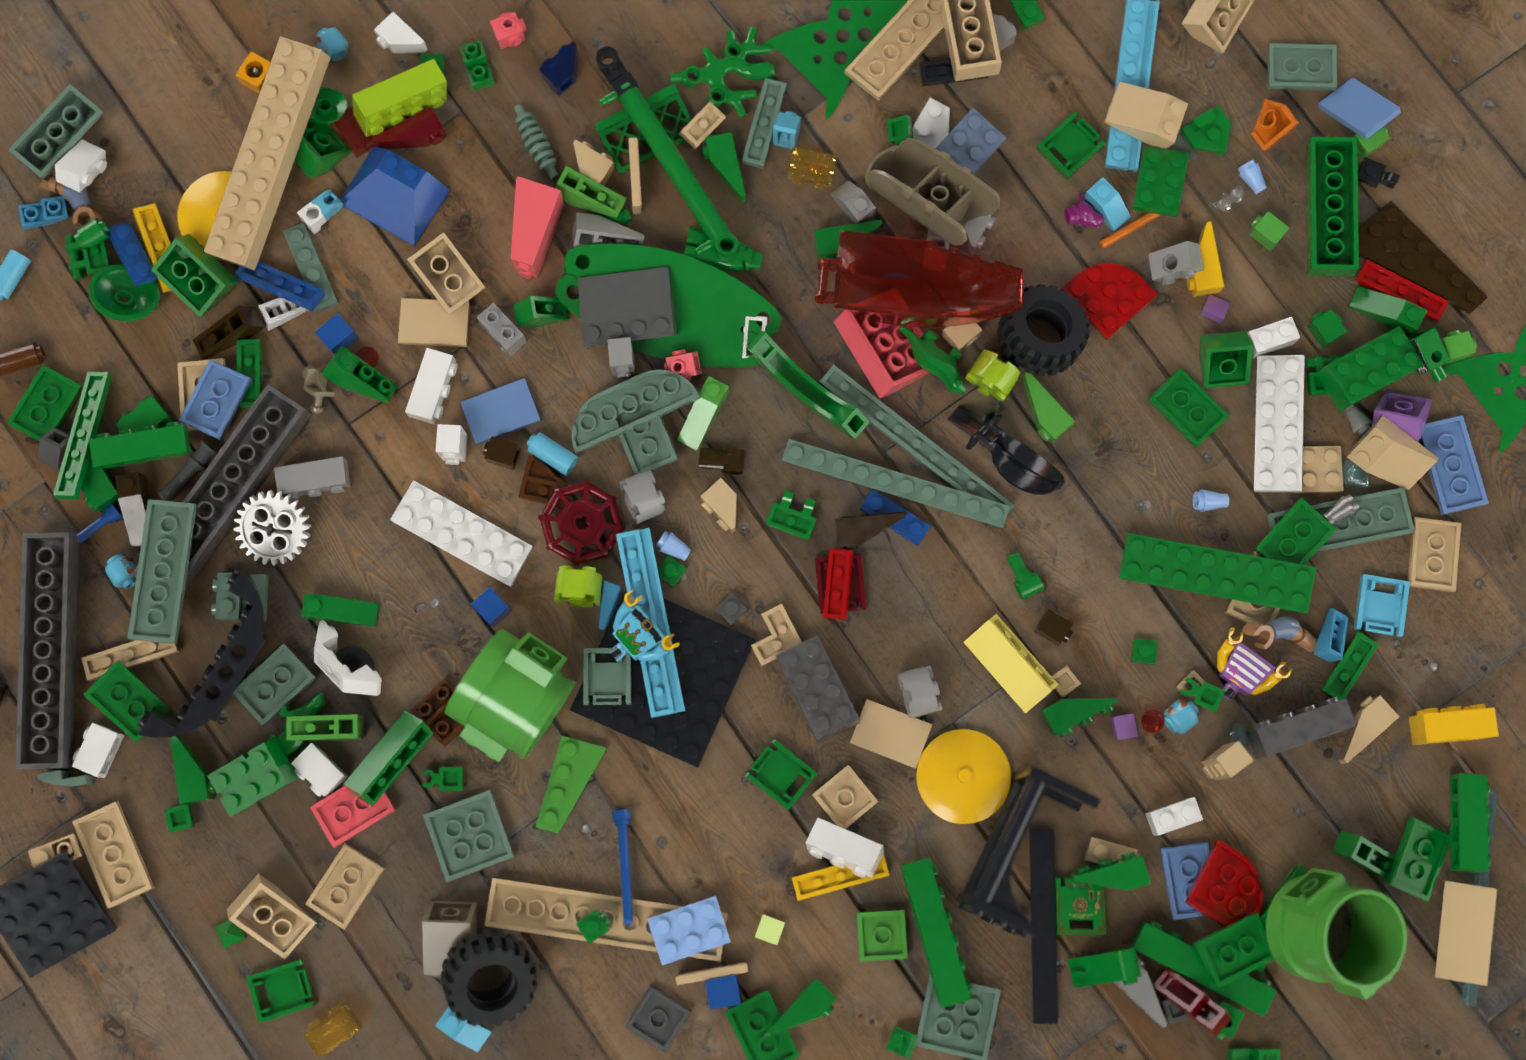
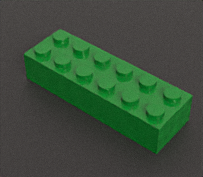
[1306,137,1359,277]

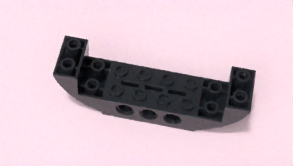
[137,567,266,738]

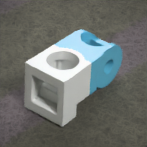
[297,190,343,234]

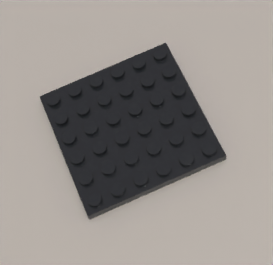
[570,589,755,768]

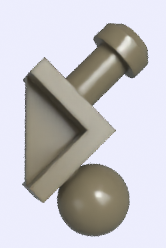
[302,365,335,414]

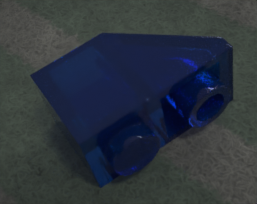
[539,41,578,96]

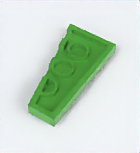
[536,736,608,833]

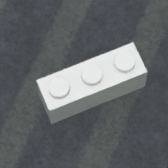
[405,348,458,425]
[806,818,884,878]

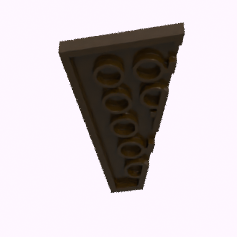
[1358,201,1488,314]

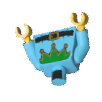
[609,589,680,662]

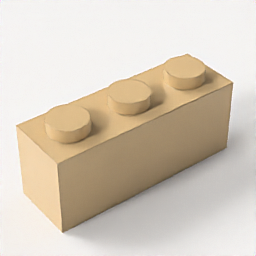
[1201,741,1254,781]

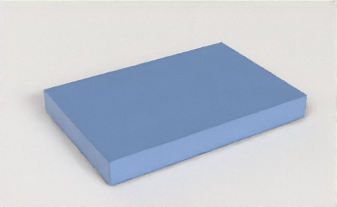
[1318,77,1401,139]
[179,360,252,441]
[460,378,541,445]
[1160,842,1210,920]

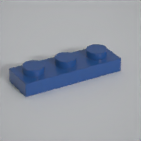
[108,222,157,287]
[860,489,931,546]

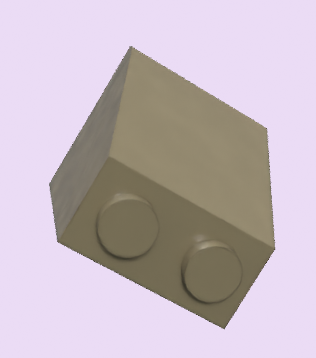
[422,901,478,977]

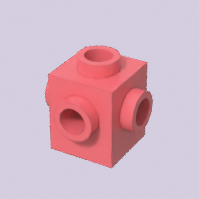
[490,11,527,49]
[664,349,702,381]

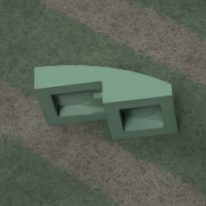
[37,770,94,787]

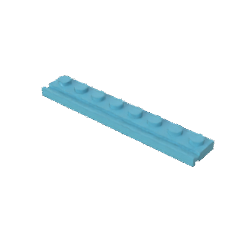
[1104,0,1160,172]
[616,528,685,718]

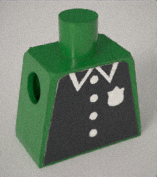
[1408,327,1450,383]

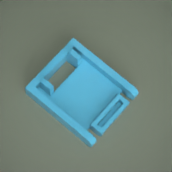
[1354,574,1410,637]

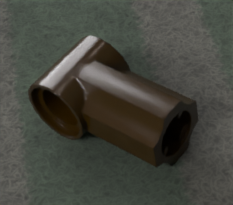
[698,448,745,475]

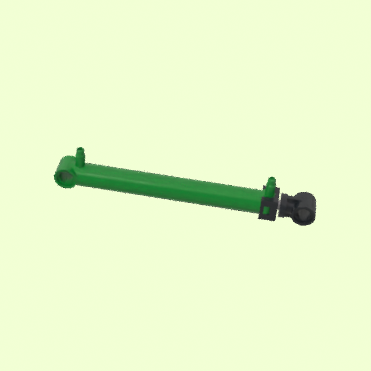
[596,46,738,261]

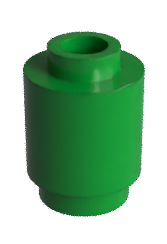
[73,218,110,250]

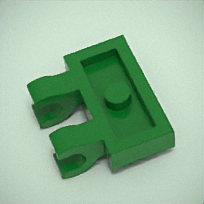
[765,490,817,541]

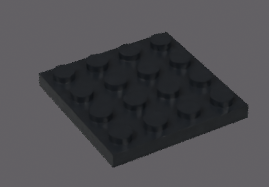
[0,849,117,978]

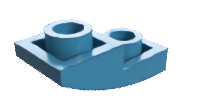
[18,196,68,230]

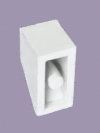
[374,12,428,53]

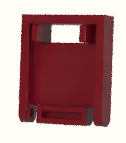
[815,554,866,614]

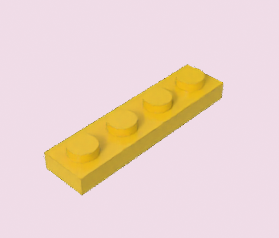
[133,203,172,293]
[792,854,890,901]

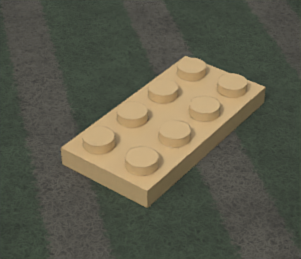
[72,801,154,909]

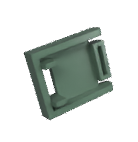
[583,648,631,705]

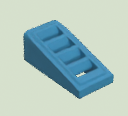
[599,581,623,632]
[1314,608,1349,662]

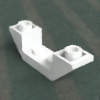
[314,620,382,696]

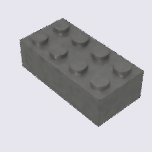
[776,635,860,744]
[1246,696,1357,759]

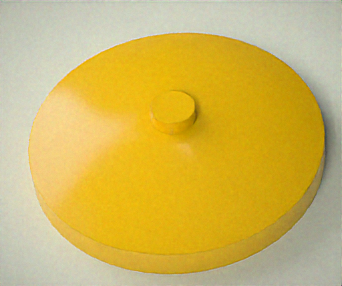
[177,171,232,260]
[916,729,1011,824]

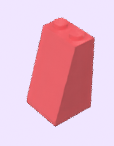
[511,176,565,279]

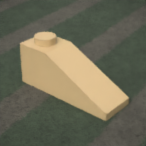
[1338,695,1399,764]

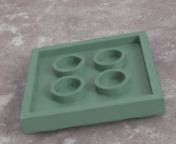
[423,790,515,882]
[915,973,1001,1060]

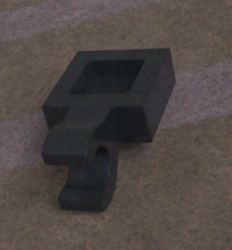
[1358,157,1400,189]

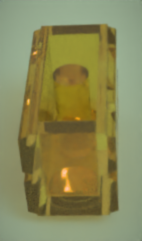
[787,147,837,189]
[303,1004,363,1059]

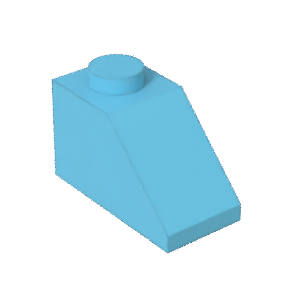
[773,111,801,150]
[1083,177,1131,232]
[435,1007,492,1052]

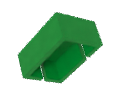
[207,738,299,817]

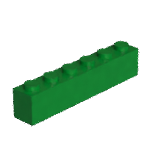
[900,858,973,1009]
[1130,920,1277,1017]

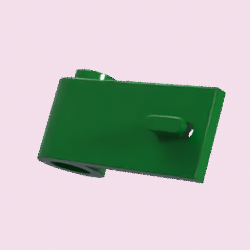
[1067,947,1141,988]

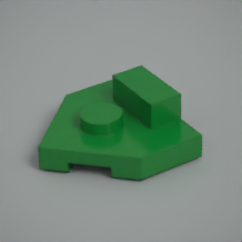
[1180,106,1231,156]

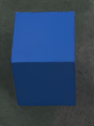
[315,313,359,354]
[471,587,512,628]
[705,974,741,1010]

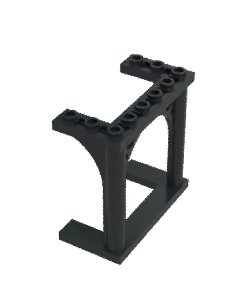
[956,766,1101,940]

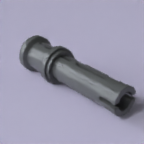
[158,440,218,501]

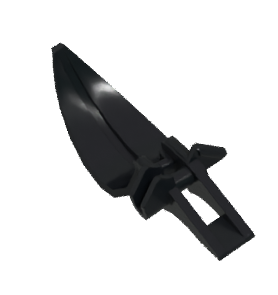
[948,405,1065,495]

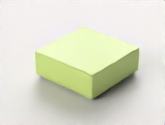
[755,914,785,945]

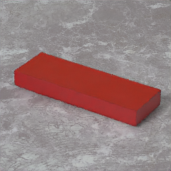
[823,548,854,620]

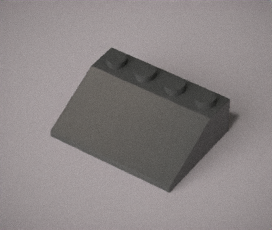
[578,267,677,346]

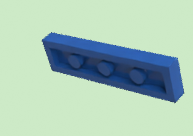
[235,261,325,311]

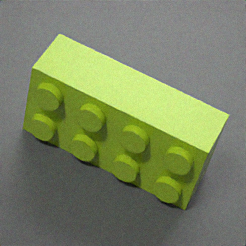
[352,59,447,137]

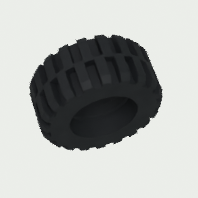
[997,284,1090,376]
[441,929,537,1028]

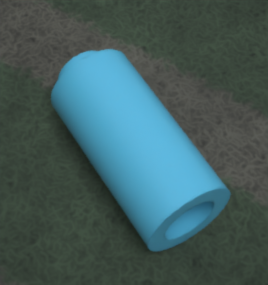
[0,249,31,301]
[527,432,579,476]

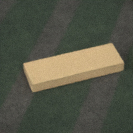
[676,962,749,985]

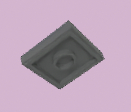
[625,985,691,1053]

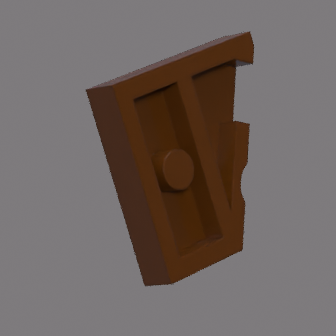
[518,455,569,508]

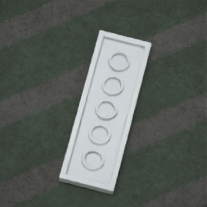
[1254,355,1305,492]
[390,480,534,587]

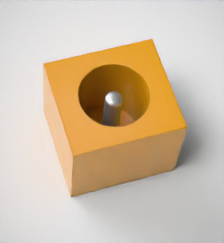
[235,51,271,94]

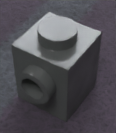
[38,427,70,469]

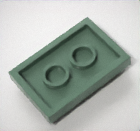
[1267,43,1337,91]
[233,643,317,726]

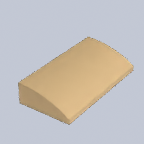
[1435,881,1497,986]

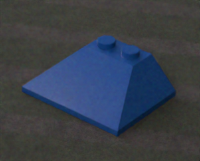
[340,147,450,247]

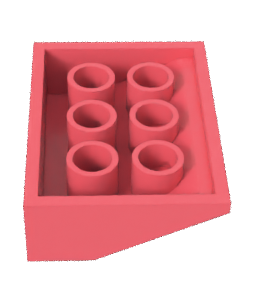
[834,289,930,399]

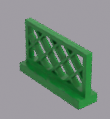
[595,84,692,174]

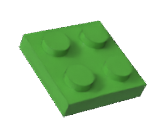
[856,910,908,962]

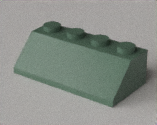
[9,84,104,179]

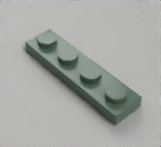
[742,78,787,169]
[283,222,339,313]

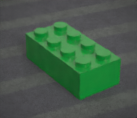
[1316,326,1424,413]

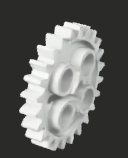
[234,490,311,566]

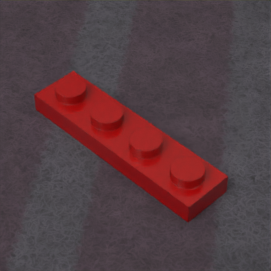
[1354,259,1449,323]

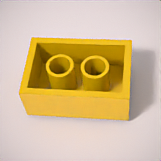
[1409,704,1499,745]

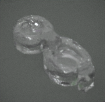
[1212,185,1244,212]

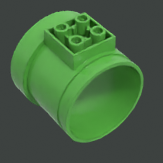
[445,628,576,762]
[1266,868,1407,1000]

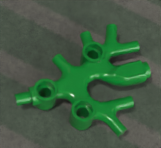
[669,27,775,119]

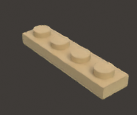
[81,640,180,681]

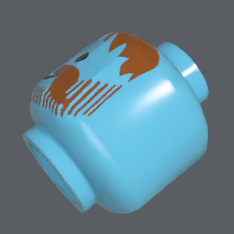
[315,28,348,62]
[105,553,137,589]
[1163,699,1199,734]

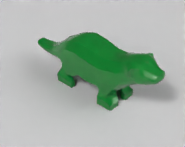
[899,326,967,394]
[268,692,325,757]

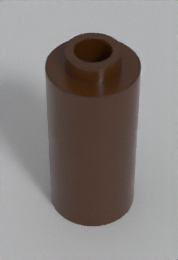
[0,342,46,377]

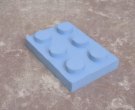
[647,896,731,965]

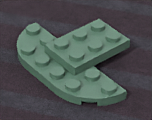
[572,370,701,475]

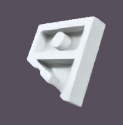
[912,98,950,149]

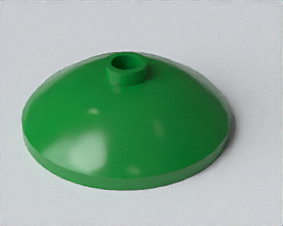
[89,264,160,322]

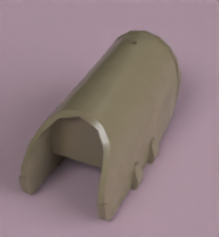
[865,138,1000,246]

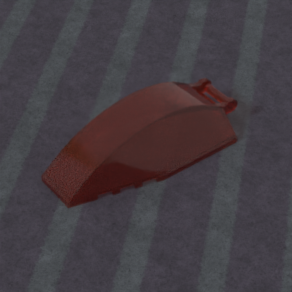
[815,230,1023,328]

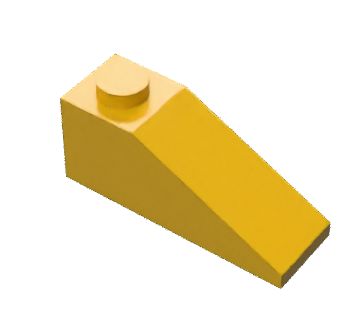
[1187,222,1224,297]

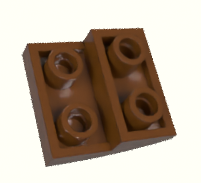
[411,678,465,747]

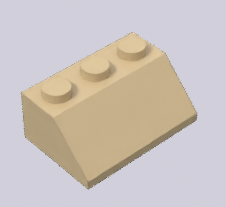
[1182,0,1254,53]

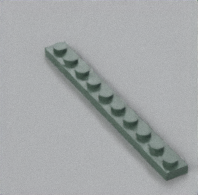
[819,365,1015,515]
[782,439,1010,528]

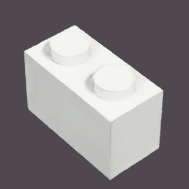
[55,140,107,193]
[1247,317,1300,359]
[436,424,468,465]
[72,723,125,778]
[291,743,349,797]
[1145,797,1203,836]

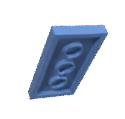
[1419,415,1489,515]

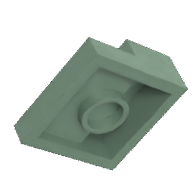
[211,573,269,621]

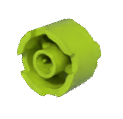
[965,350,1020,402]
[554,566,603,608]

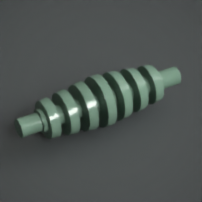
[514,104,559,180]

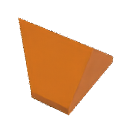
[1251,99,1299,151]

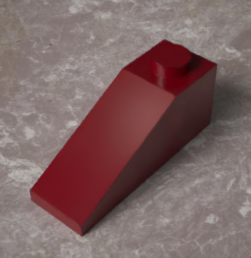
[372,106,447,150]

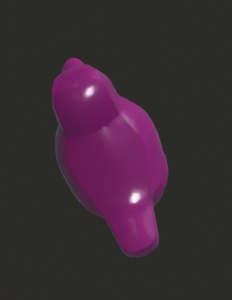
[1064,193,1103,229]

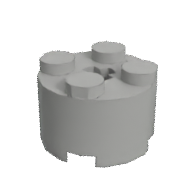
[619,470,666,524]
[898,665,942,718]

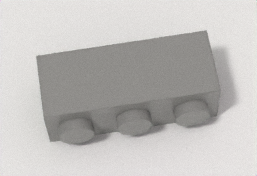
[274,456,351,501]

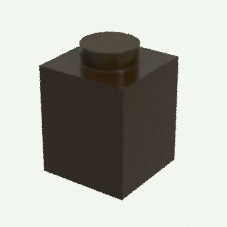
[483,436,521,470]
[1034,609,1073,646]

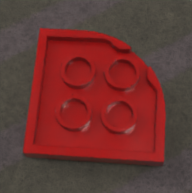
[1061,263,1158,341]
[1185,840,1263,927]

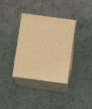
[941,312,982,352]

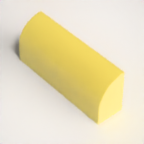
[964,614,1059,713]

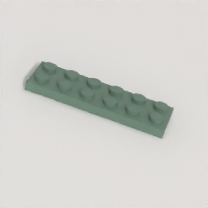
[1266,487,1415,552]
[127,499,197,644]

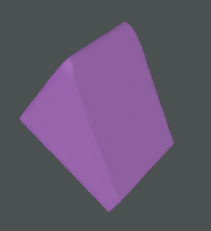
[1200,294,1230,324]
[1110,713,1139,741]

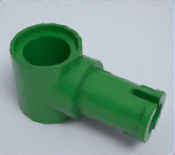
[1006,552,1044,600]

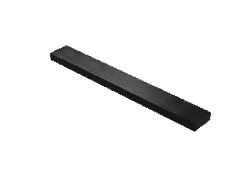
[1029,829,1058,1024]

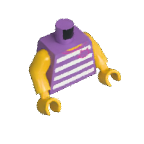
[1217,627,1292,701]

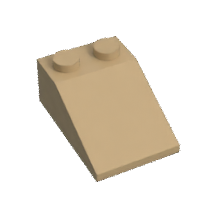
[1104,82,1188,149]
[407,232,486,315]
[1347,415,1439,490]
[227,873,316,959]

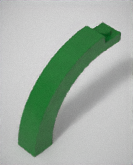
[747,331,870,439]

